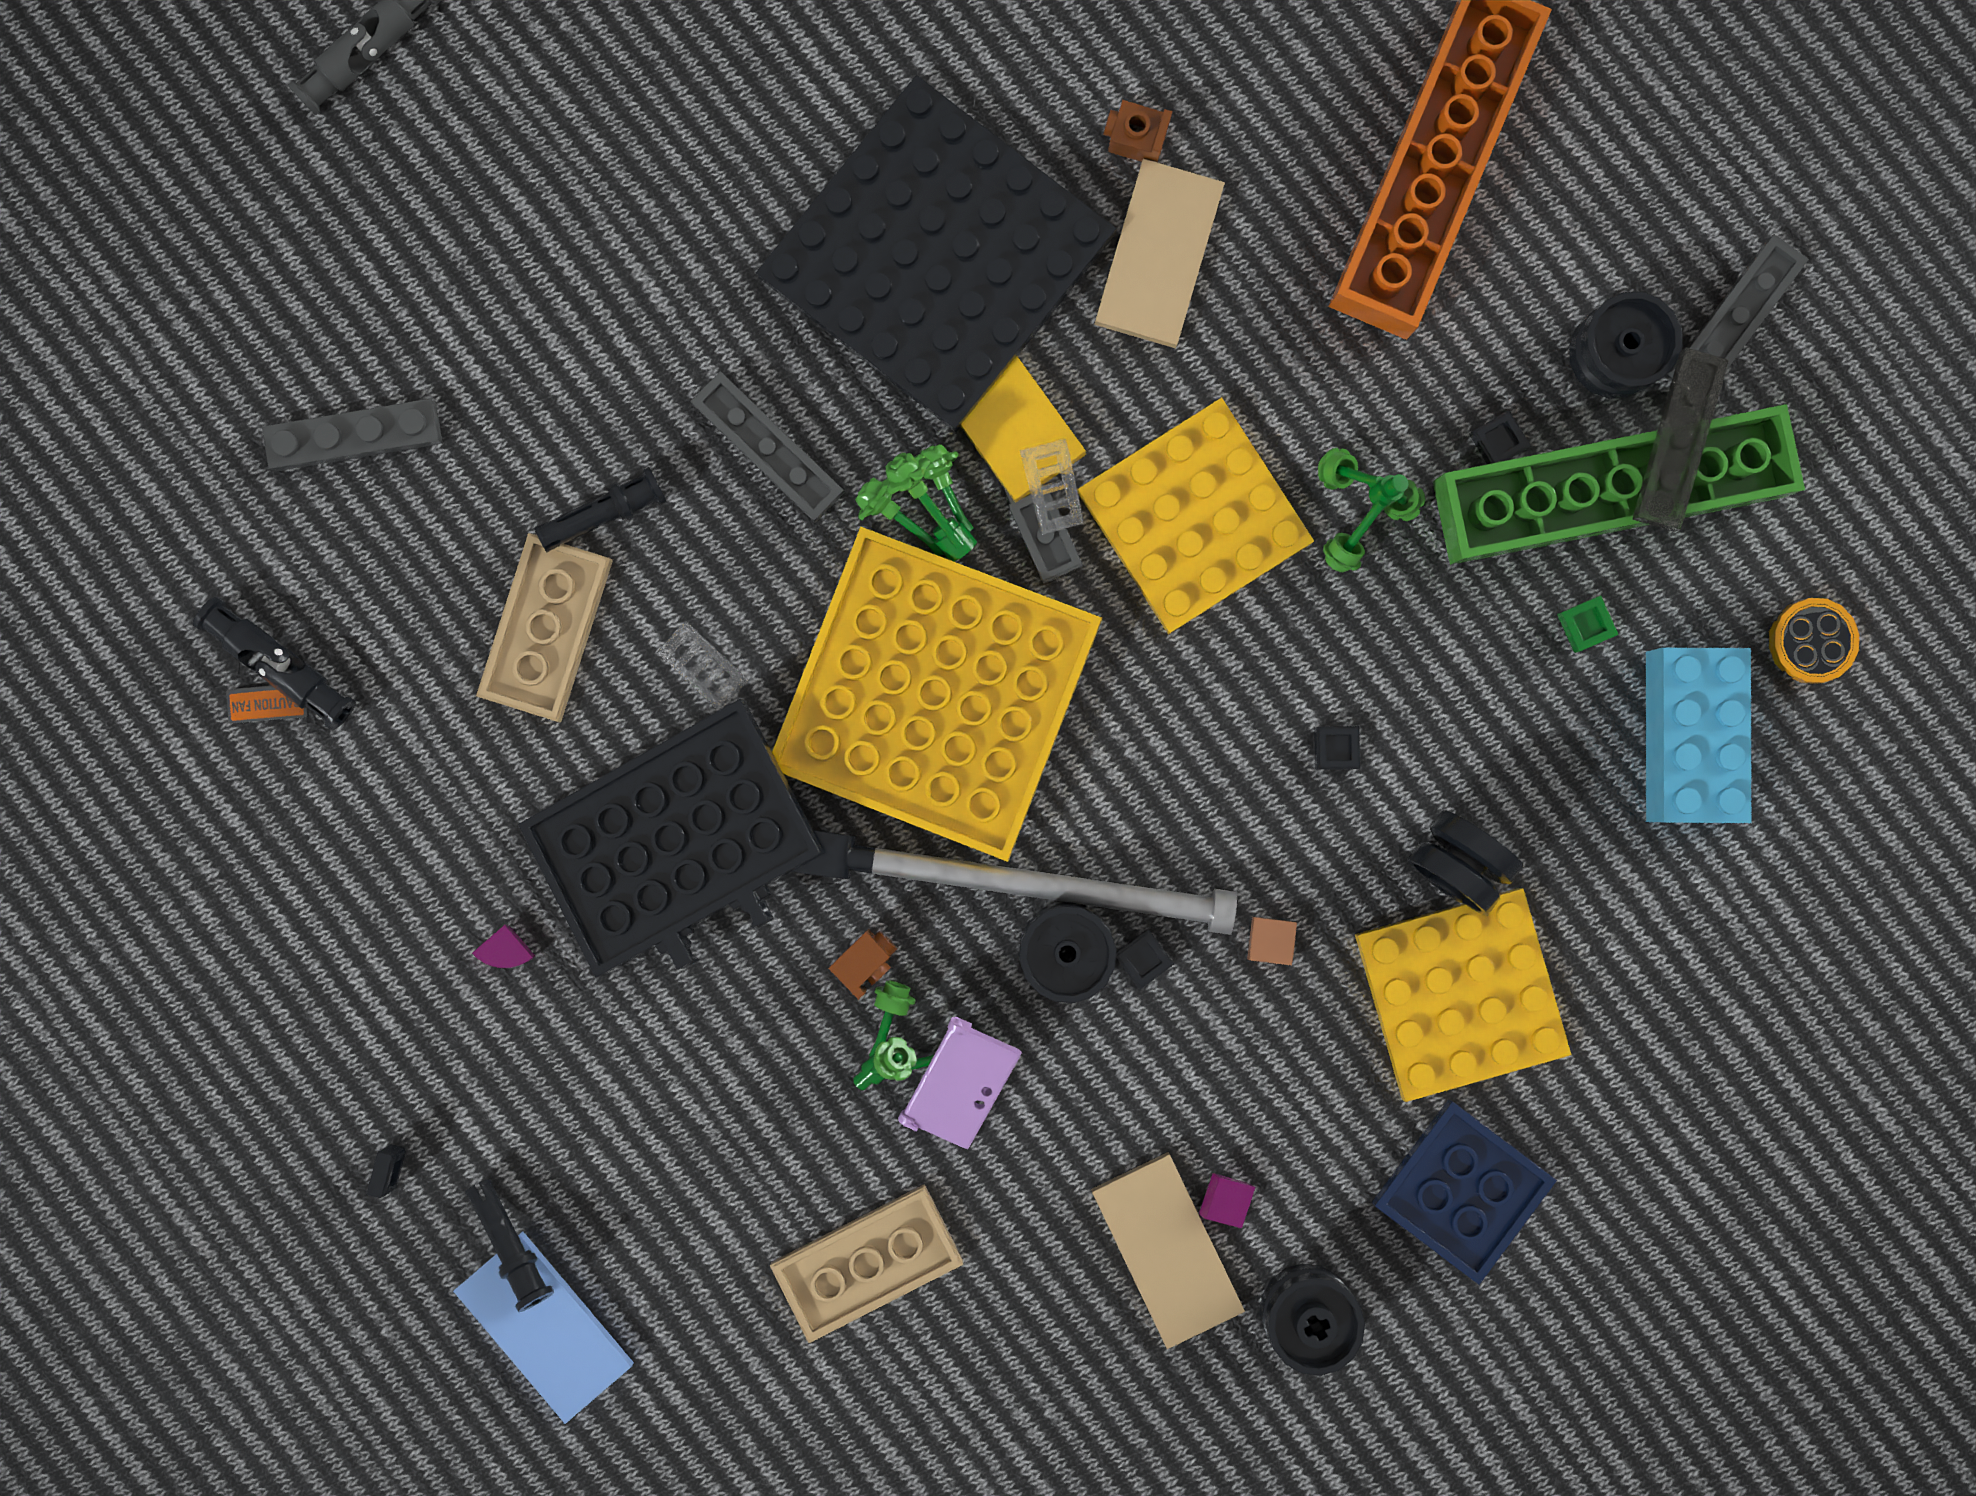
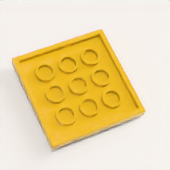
[1077,397,1314,635]
[1355,888,1571,1102]

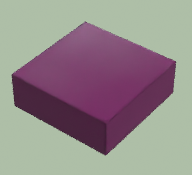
[1199,1173,1256,1228]

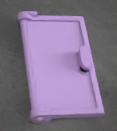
[898,1017,1022,1149]

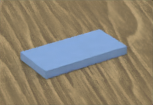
[453,1231,634,1424]

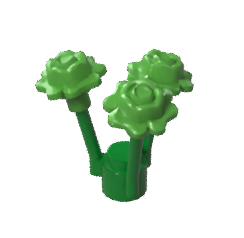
[855,444,977,562]

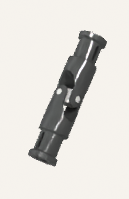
[287,0,441,115]

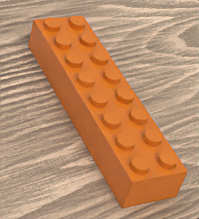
[1328,0,1552,340]

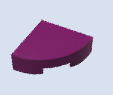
[472,924,536,968]

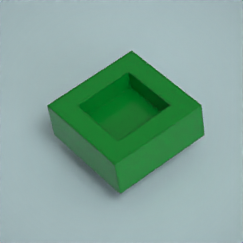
[1557,595,1619,653]

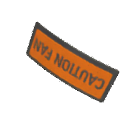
[226,686,308,724]

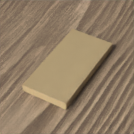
[1094,159,1225,349]
[476,533,613,722]
[1091,1152,1245,1349]
[770,1184,963,1343]

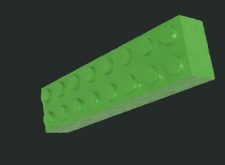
[1433,404,1805,565]

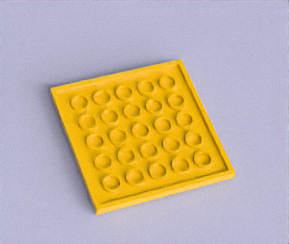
[772,526,1102,862]

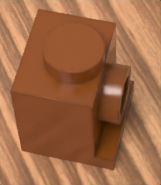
[1103,100,1173,163]
[828,929,897,1000]

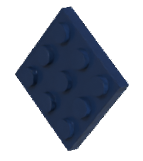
[1371,1099,1557,1285]

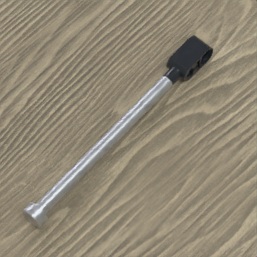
[791,829,1237,935]

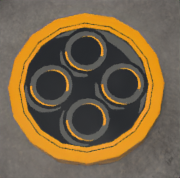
[1769,598,1859,684]

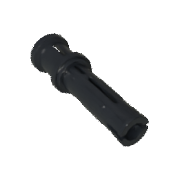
[534,467,666,553]
[465,1179,554,1312]

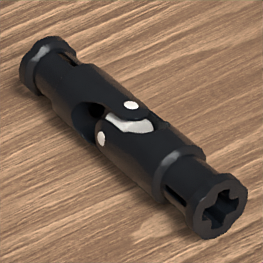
[193,597,356,730]

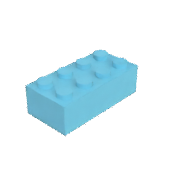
[1646,648,1751,823]

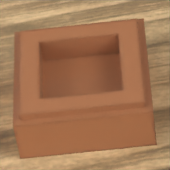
[1247,916,1297,965]

